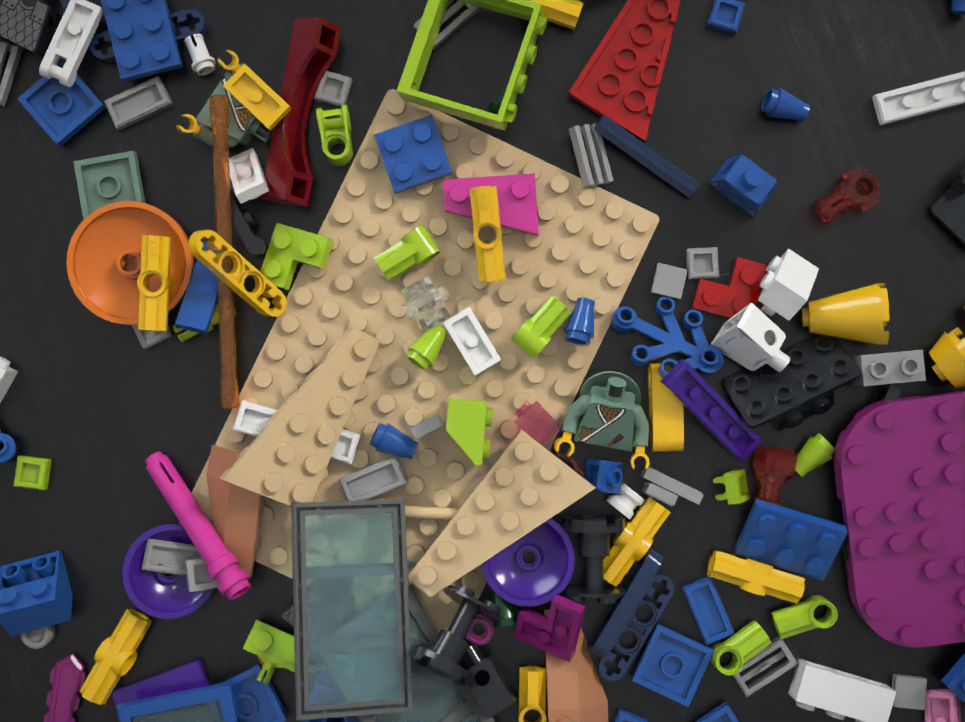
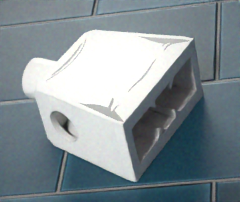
[710,303,790,372]

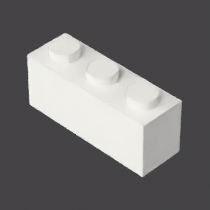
[788,658,896,722]

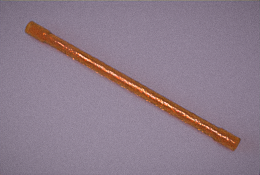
[209,95,239,408]

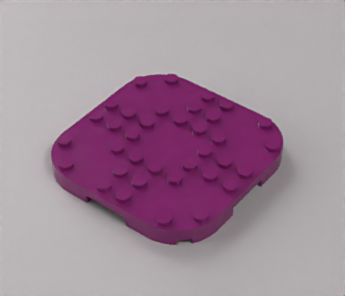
[834,391,965,648]

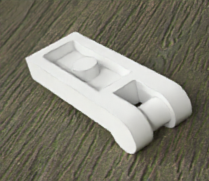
[39,0,104,87]

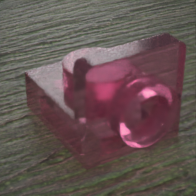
[514,400,562,446]

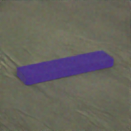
[660,359,763,462]

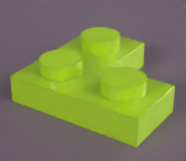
[260,223,334,290]

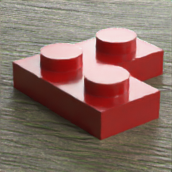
[691,257,767,319]

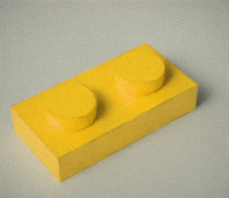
[223,63,291,131]

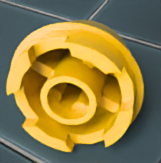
[929,327,965,389]

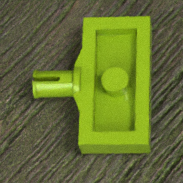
[243,620,310,685]

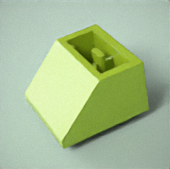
[446,398,493,465]

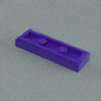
[111,659,210,706]

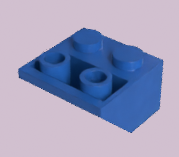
[0,550,73,636]

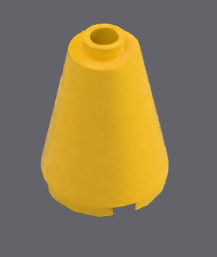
[802,283,889,345]

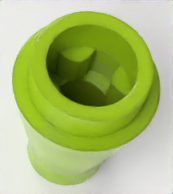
[406,323,448,371]
[790,433,836,478]

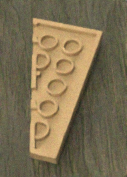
[219,328,380,506]
[408,430,596,597]

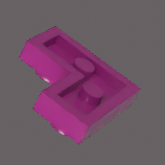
[514,594,585,662]

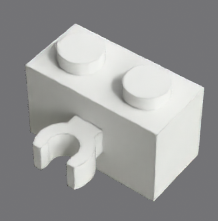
[758,248,819,321]

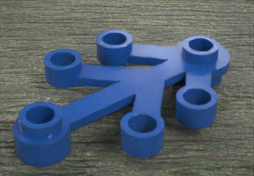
[611,296,724,378]

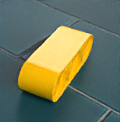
[648,363,684,452]

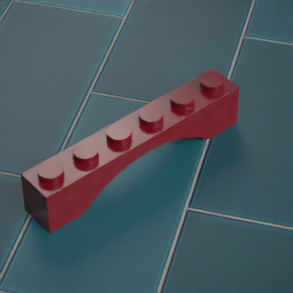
[261,17,341,207]

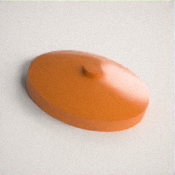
[66,201,194,325]

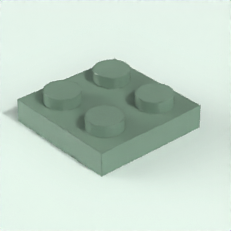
[73,151,145,220]

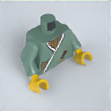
[176,50,274,147]
[554,377,650,470]

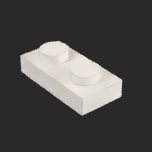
[226,148,269,204]
[443,307,501,375]

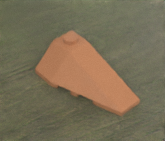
[206,445,266,577]
[544,609,608,722]

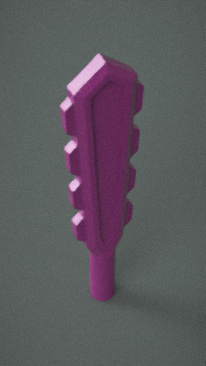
[44,653,87,722]

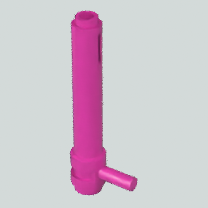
[145,452,251,601]

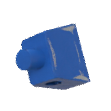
[708,155,777,217]

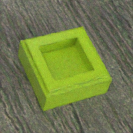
[13,455,52,490]

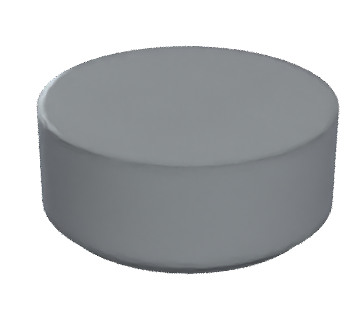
[21,625,55,649]

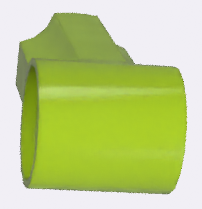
[374,225,440,281]
[511,295,571,359]
[771,595,838,639]
[710,620,771,675]

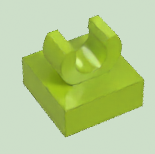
[713,469,750,505]

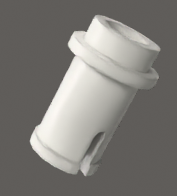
[184,34,215,76]

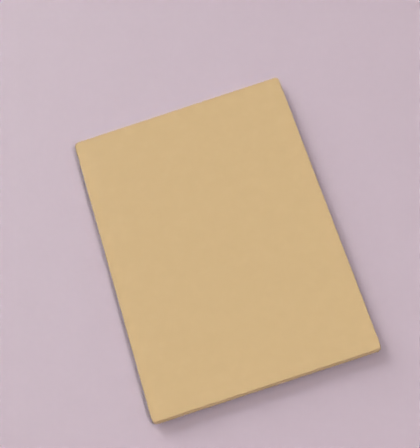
[179,89,659,644]

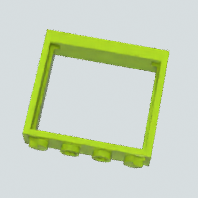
[397,0,547,131]

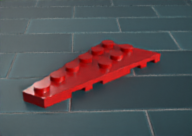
[568,0,680,143]

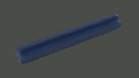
[595,116,700,198]

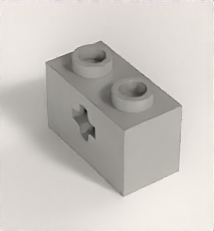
[850,350,926,387]

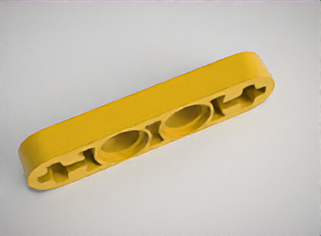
[188,230,287,317]

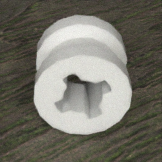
[606,482,645,519]

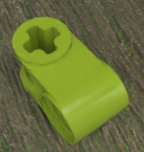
[316,104,353,167]

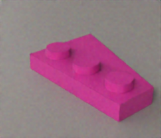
[443,173,539,236]

